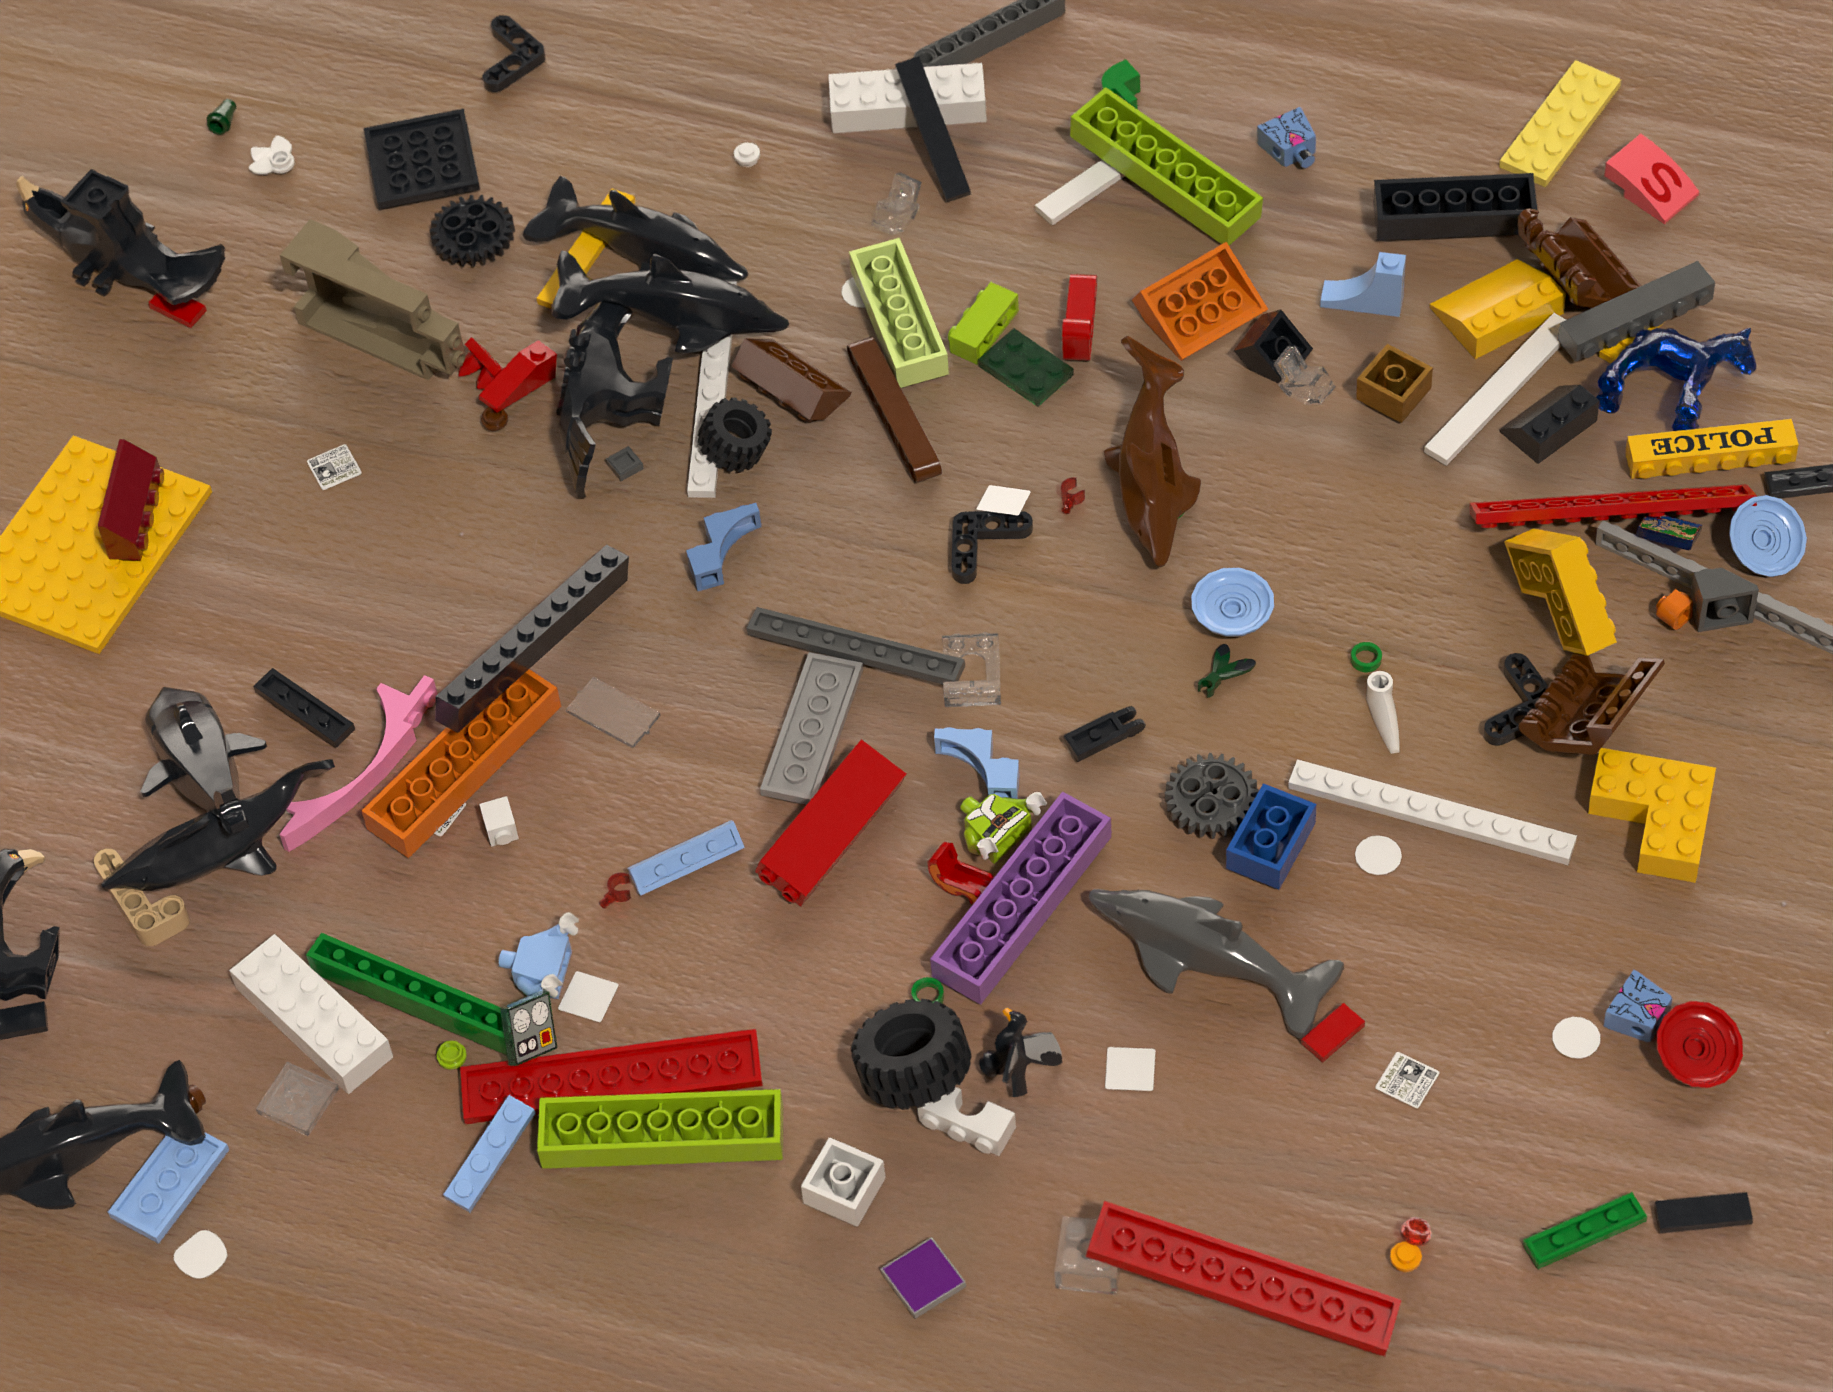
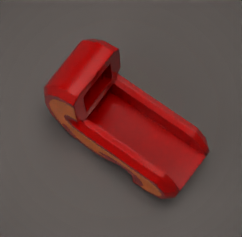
[927,842,994,905]

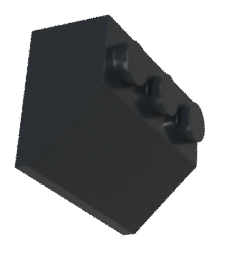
[1500,385,1600,464]

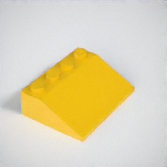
[1429,259,1566,360]

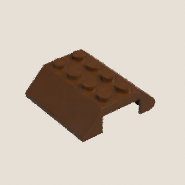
[1518,209,1641,308]
[1519,653,1665,755]

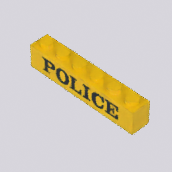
[1625,419,1799,479]

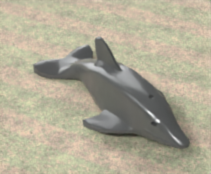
[1089,889,1344,1038]

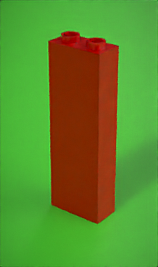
[755,739,907,907]

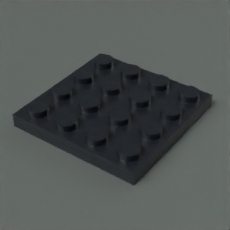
[363,108,481,210]

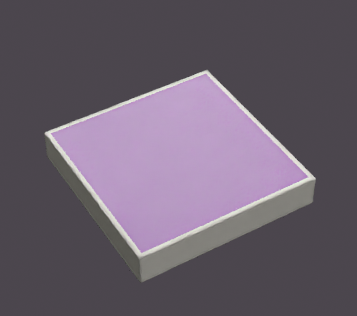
[880,1237,966,1319]

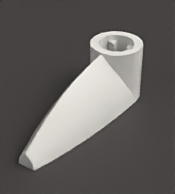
[1366,671,1400,754]

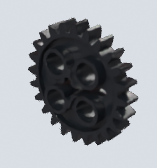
[430,195,515,267]

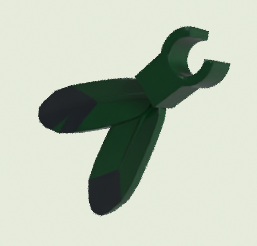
[1198,644,1256,698]

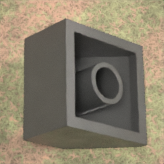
[1690,568,1759,632]

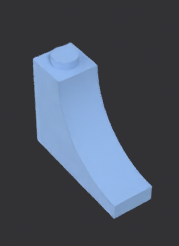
[1320,252,1406,317]

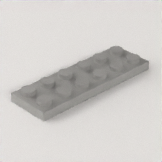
[760,652,863,805]

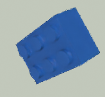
[1226,783,1316,890]

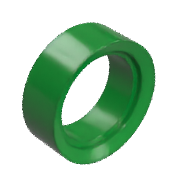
[1351,642,1382,673]
[911,977,944,1003]

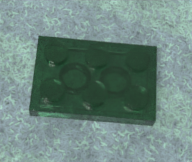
[978,328,1074,407]

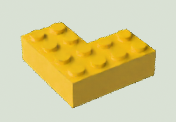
[1504,529,1617,656]
[1588,748,1716,883]

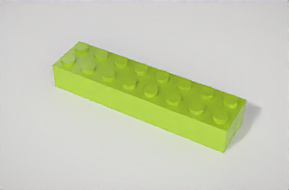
[1070,87,1263,245]
[537,1089,783,1169]

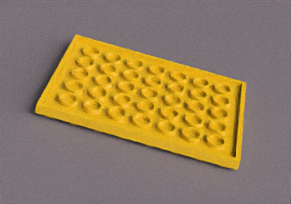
[0,435,212,654]

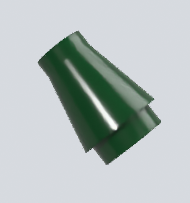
[207,99,237,135]

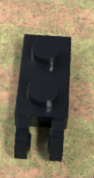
[1063,706,1146,762]

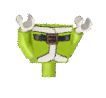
[960,792,1047,864]

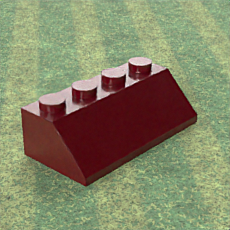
[97,439,164,561]

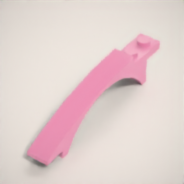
[279,675,437,852]

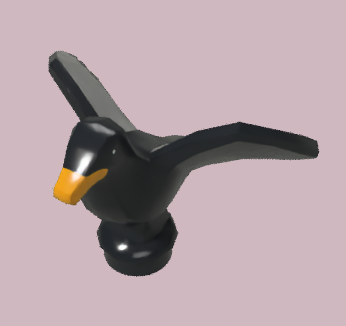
[979,1008,1062,1097]

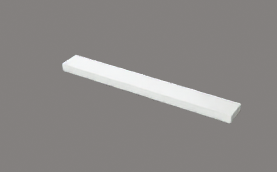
[1424,313,1566,466]

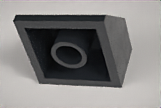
[1234,309,1313,386]

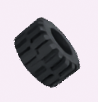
[697,397,772,472]

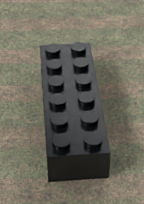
[1373,173,1538,241]

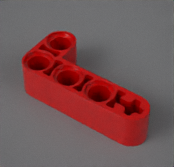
[1062,274,1097,361]

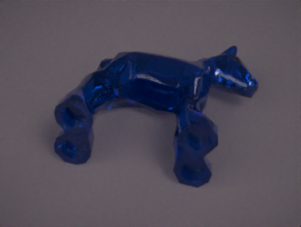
[1596,328,1757,431]

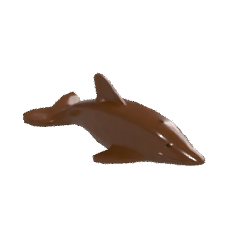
[1104,336,1201,567]

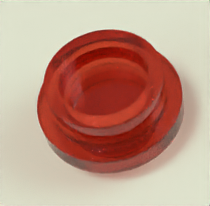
[1400,1217,1431,1246]

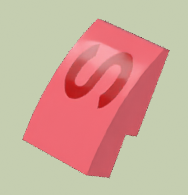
[1605,134,1699,224]

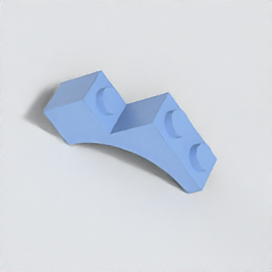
[934,727,1020,799]

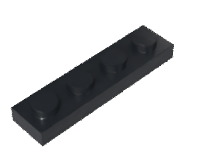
[253,668,355,748]

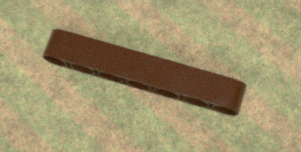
[847,336,942,483]

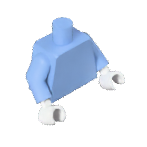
[499,913,579,1000]

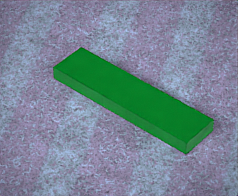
[1523,1192,1648,1270]

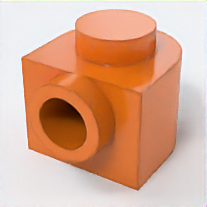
[1656,589,1693,630]

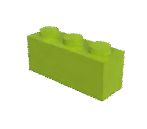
[948,282,1019,365]

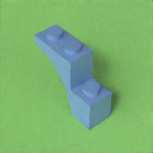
[686,503,761,591]

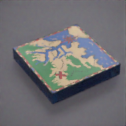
[1636,513,1702,551]

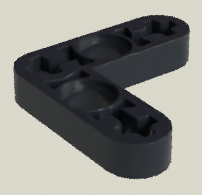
[482,15,546,93]
[952,511,1033,584]
[1484,653,1548,746]

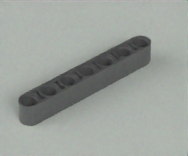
[914,0,1066,67]

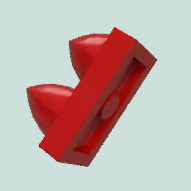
[458,337,503,389]

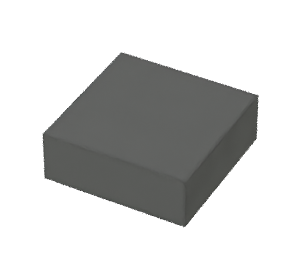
[606,446,644,481]

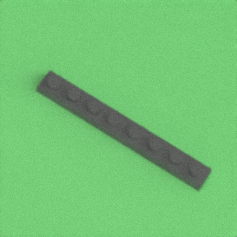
[746,607,965,688]

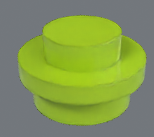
[437,1040,467,1070]

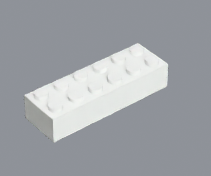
[829,63,986,133]
[229,934,393,1095]

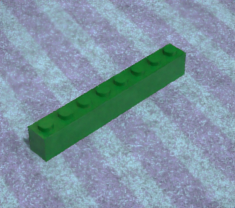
[306,932,525,1059]

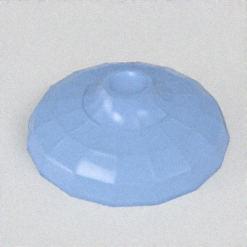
[1729,495,1807,577]
[1191,568,1274,637]

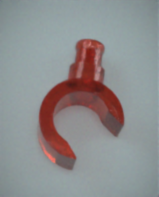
[1061,477,1085,514]
[599,872,631,909]

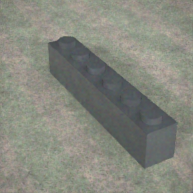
[1558,261,1716,362]

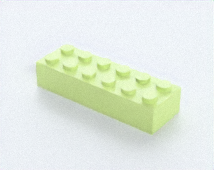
[849,238,949,388]

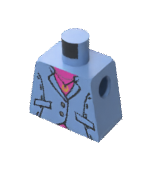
[1257,107,1316,168]
[1604,970,1672,1042]

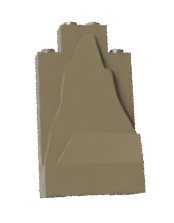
[280,219,466,381]

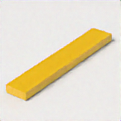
[536,189,636,309]

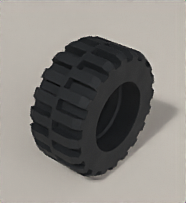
[851,999,972,1110]

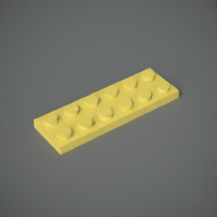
[1499,60,1621,187]

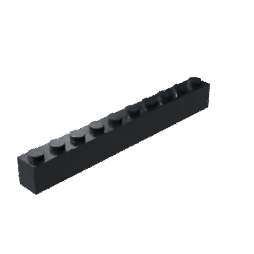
[435,545,629,733]

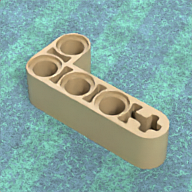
[94,849,190,946]

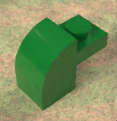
[1102,59,1141,109]

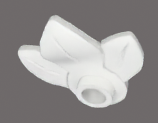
[249,135,295,174]

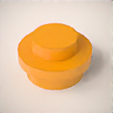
[1390,1242,1422,1272]

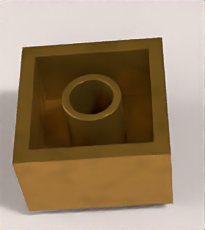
[1356,344,1433,423]

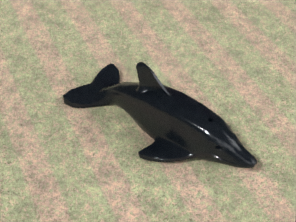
[523,176,748,281]
[552,250,789,353]
[101,759,335,891]
[0,1060,206,1209]

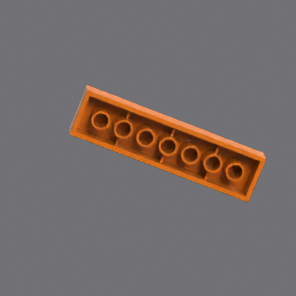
[362,669,561,858]

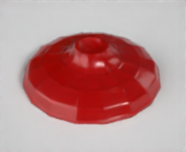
[1657,1001,1743,1088]

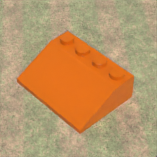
[1132,242,1268,361]

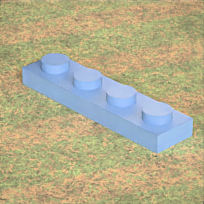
[627,820,745,896]
[443,1095,535,1213]

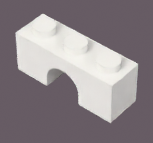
[918,1087,1016,1156]

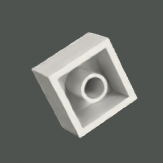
[801,1137,886,1227]

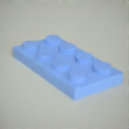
[108,1133,229,1244]

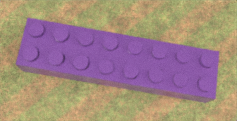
[930,792,1112,1005]

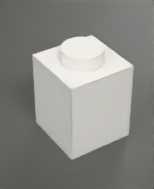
[479,796,519,847]

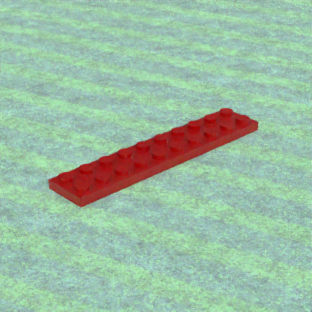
[1469,484,1757,528]
[460,1029,763,1124]
[1086,1201,1401,1357]

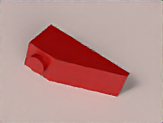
[479,340,557,413]

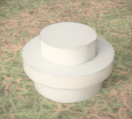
[734,143,760,167]

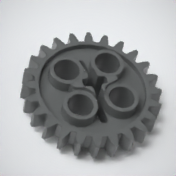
[1165,753,1259,839]

